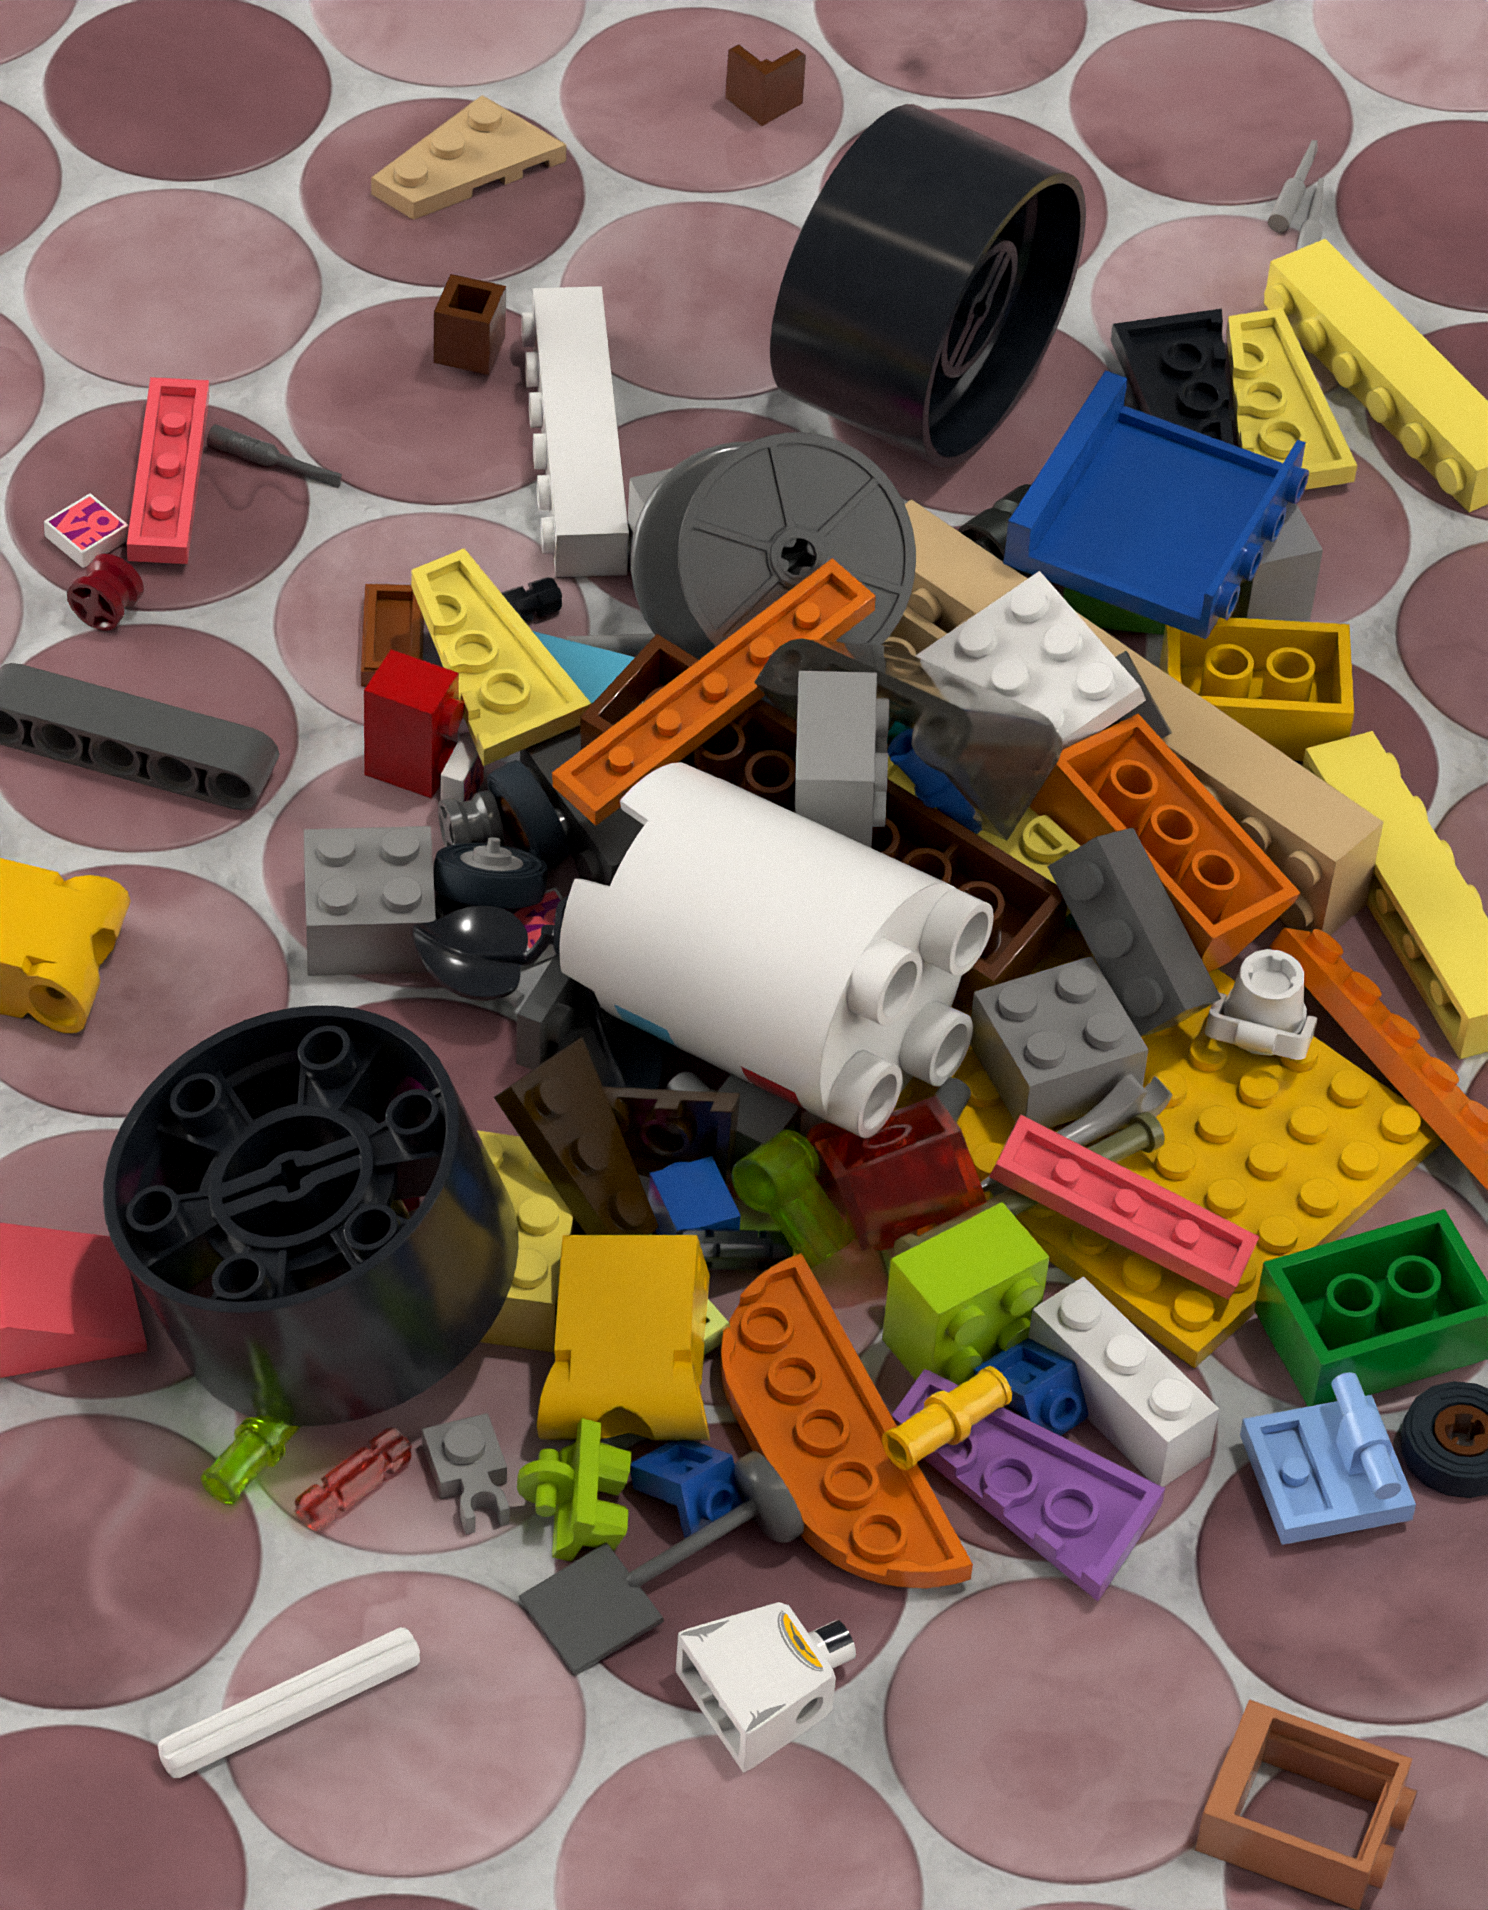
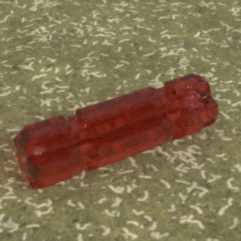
[294,1427,412,1532]

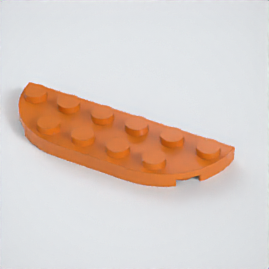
[720,1253,973,1589]

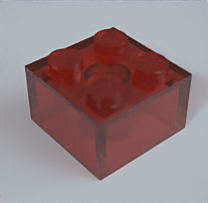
[814,1095,987,1251]

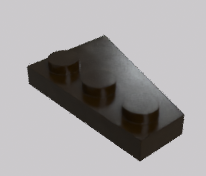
[494,1037,659,1235]
[603,1087,740,1189]

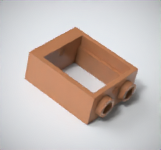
[1195,1699,1418,1910]

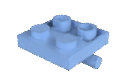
[1240,1372,1416,1545]

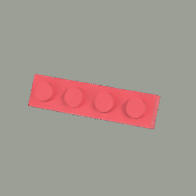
[127,377,210,564]
[989,1114,1259,1300]

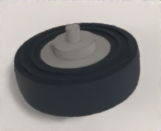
[433,837,548,909]

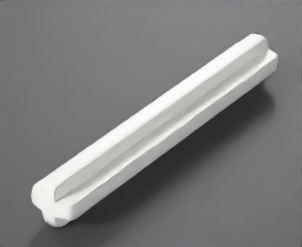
[158,1628,420,1778]

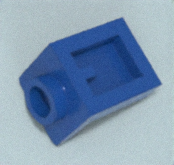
[973,1338,1089,1436]
[630,1440,743,1538]

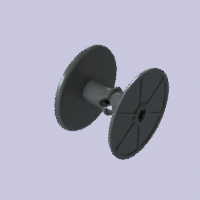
[631,432,916,681]

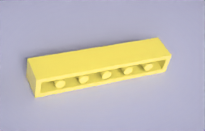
[1264,239,1488,512]
[1303,731,1488,1060]

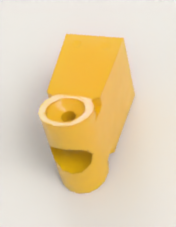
[0,858,131,1033]
[537,1235,710,1441]

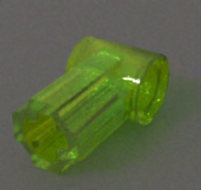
[731,1130,855,1269]

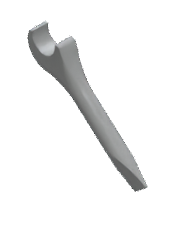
[973,1074,1173,1196]

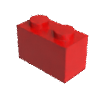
[364,649,465,799]

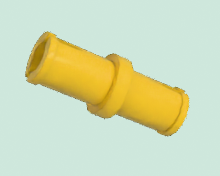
[882,1366,1012,1470]

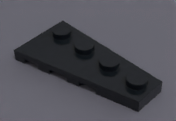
[1110,309,1234,445]

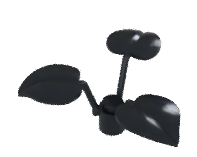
[413,895,663,1089]

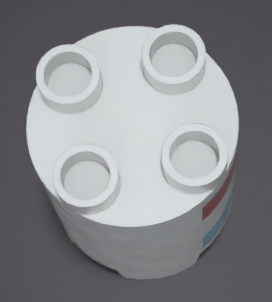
[560,762,994,1138]

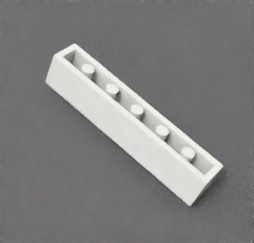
[521,286,629,578]

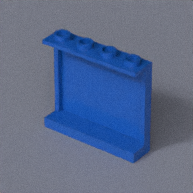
[1003,370,1309,639]

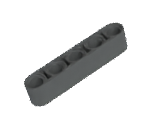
[0,663,280,810]

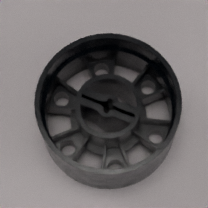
[770,104,1086,468]
[103,1005,519,1426]

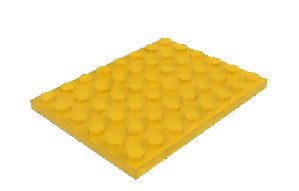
[877,927,1442,1369]

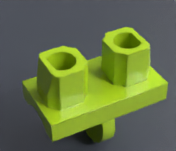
[517,1418,631,1562]

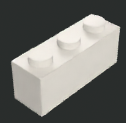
[1029,1276,1219,1487]

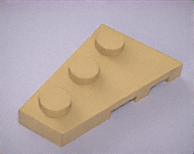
[371,95,566,220]

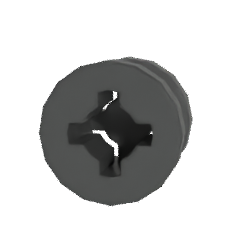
[438,790,504,847]

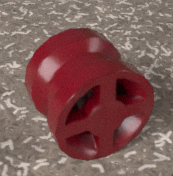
[67,553,144,631]

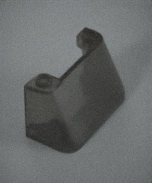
[754,638,1063,841]

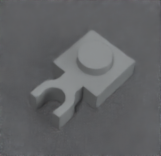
[422,1413,510,1535]

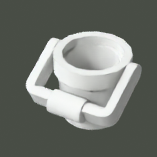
[1205,949,1317,1060]

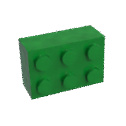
[1254,1209,1488,1407]

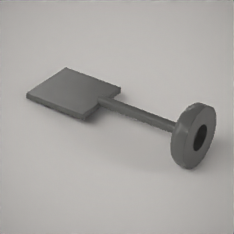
[519,1451,804,1676]

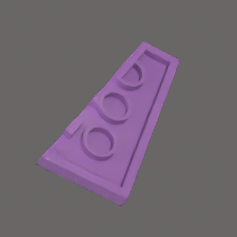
[891,1369,1165,1601]

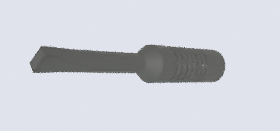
[207,424,342,487]

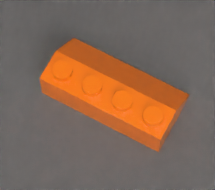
[1025,714,1301,973]

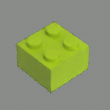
[882,1202,1050,1385]

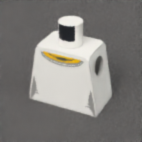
[676,1602,856,1773]

